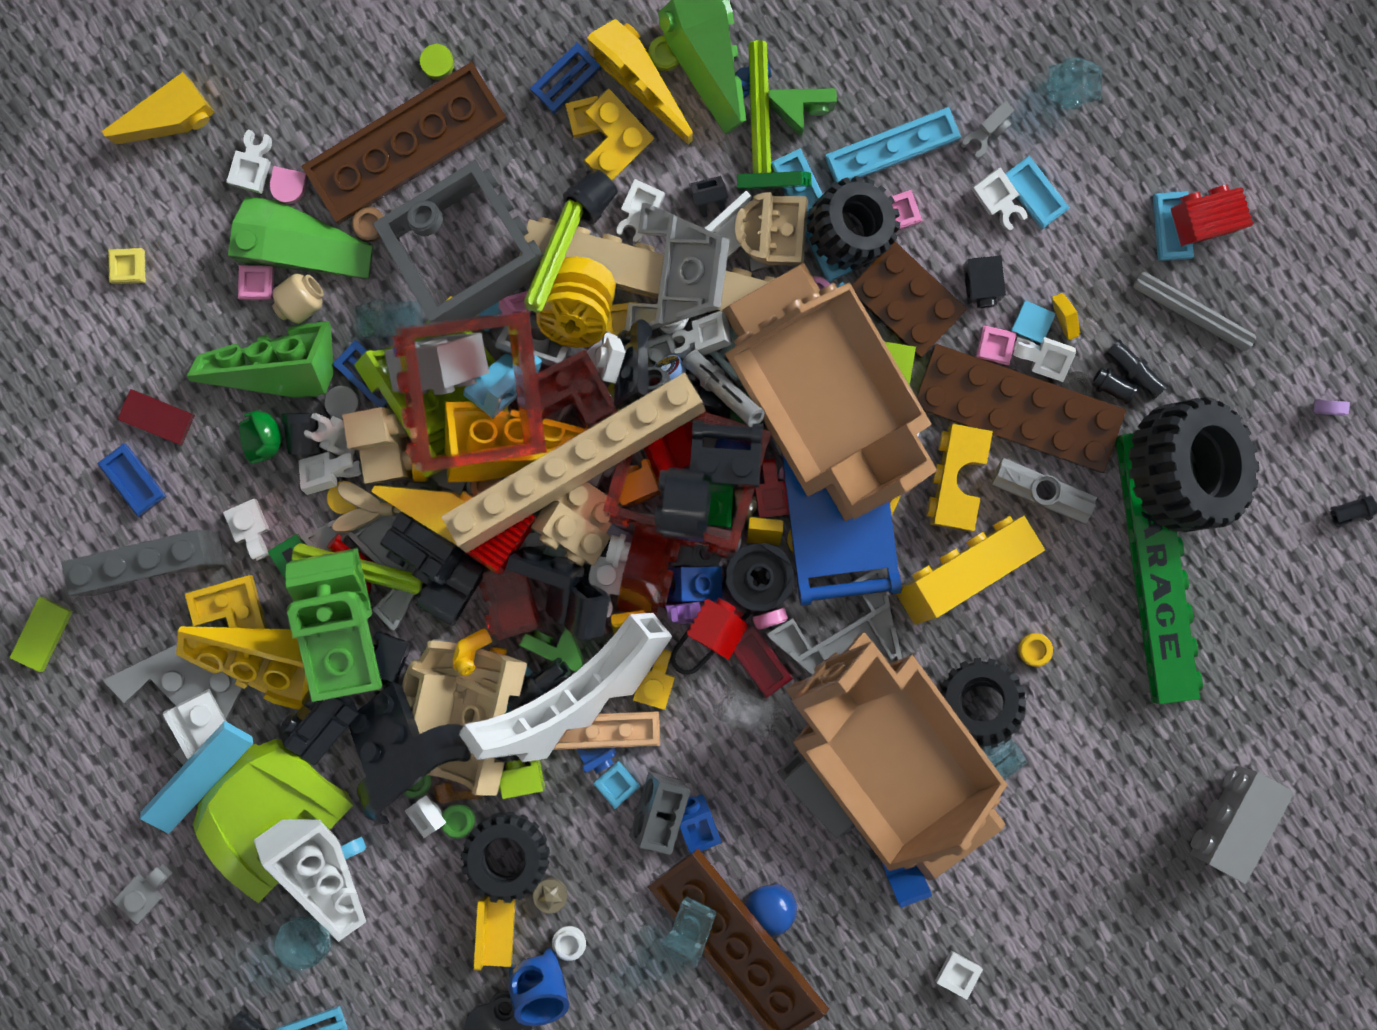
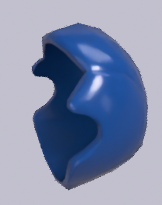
[744,884,798,937]

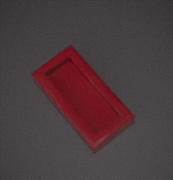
[117,389,195,445]
[733,624,793,698]

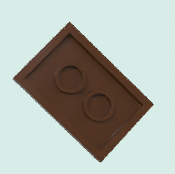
[852,242,967,359]

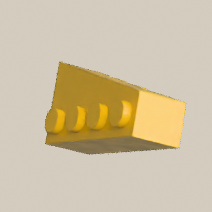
[896,515,1045,625]

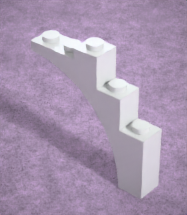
[459,613,672,762]

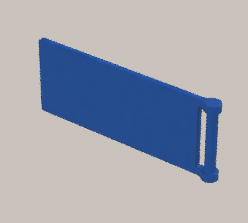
[781,451,902,606]

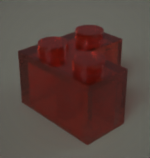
[524,349,618,430]
[616,519,681,616]
[479,567,543,640]

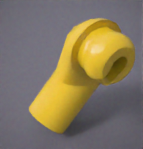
[452,627,492,676]

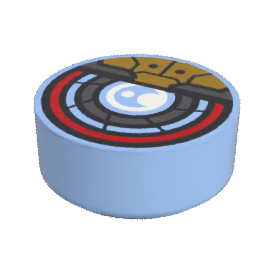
[654,355,686,380]

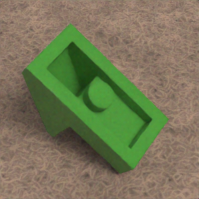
[769,88,837,137]
[519,628,585,672]

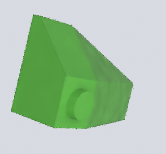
[658,0,746,134]
[228,196,374,279]
[187,321,334,398]

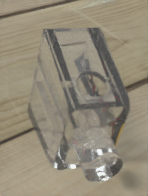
[712,683,784,739]

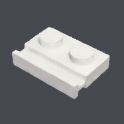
[163,689,227,760]

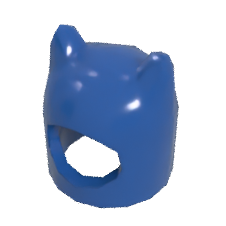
[509,947,569,1026]

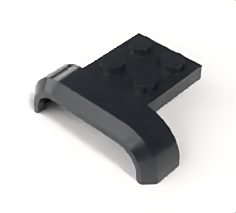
[348,682,472,825]

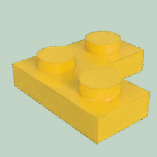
[583,89,655,180]
[185,575,268,629]

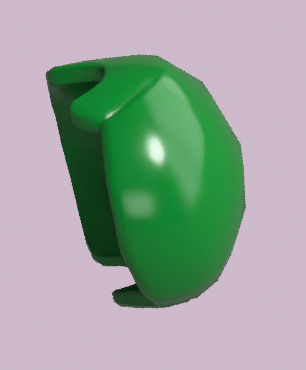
[239,410,282,464]

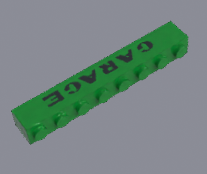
[1115,433,1203,704]

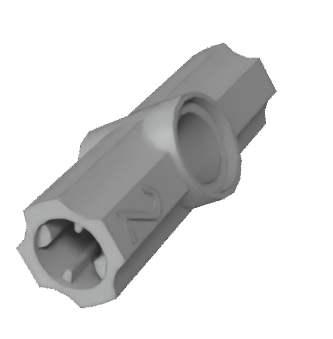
[991,458,1097,524]

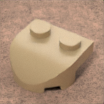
[735,192,808,266]

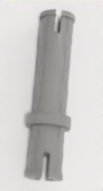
[683,350,765,427]

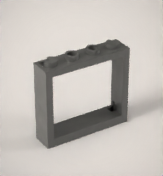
[373,160,543,337]

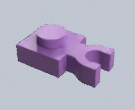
[666,601,701,624]

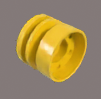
[536,256,616,348]

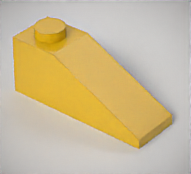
[101,72,215,145]
[371,486,474,546]

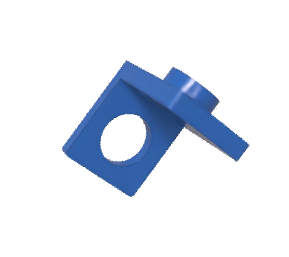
[663,567,723,602]
[576,748,617,774]
[882,862,932,908]

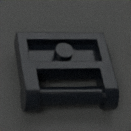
[690,420,763,488]

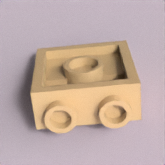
[531,482,622,567]

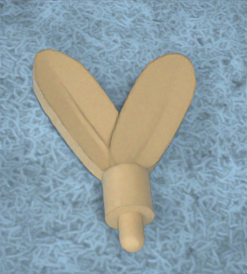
[332,483,402,533]

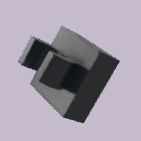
[689,176,728,217]

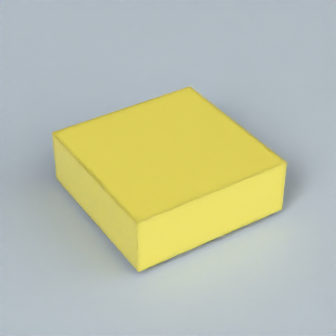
[108,248,146,284]

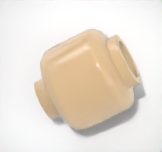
[272,273,324,324]

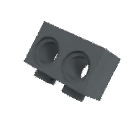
[629,772,691,855]

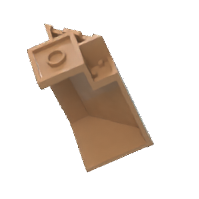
[722,263,937,521]
[785,632,1008,881]

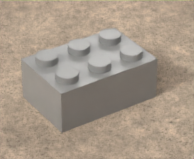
[1190,765,1295,884]

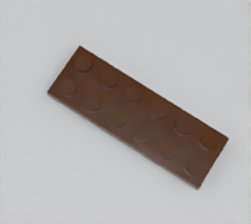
[301,62,508,225]
[916,344,1126,473]
[648,848,829,1030]

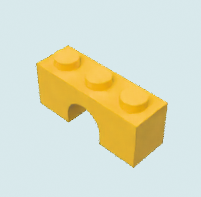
[926,424,993,532]

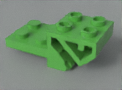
[286,548,382,702]

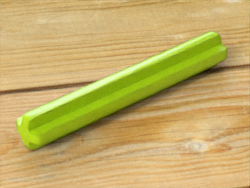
[748,40,771,173]
[524,200,583,313]
[292,543,423,594]

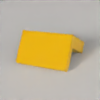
[474,895,516,971]

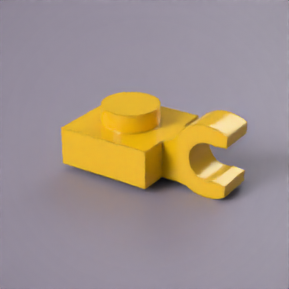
[633,649,675,710]

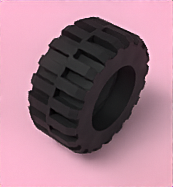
[1128,397,1259,532]

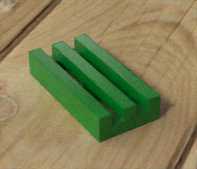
[737,171,812,189]

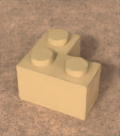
[342,407,413,485]

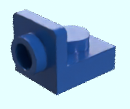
[680,794,722,853]

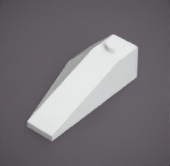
[254,820,366,942]

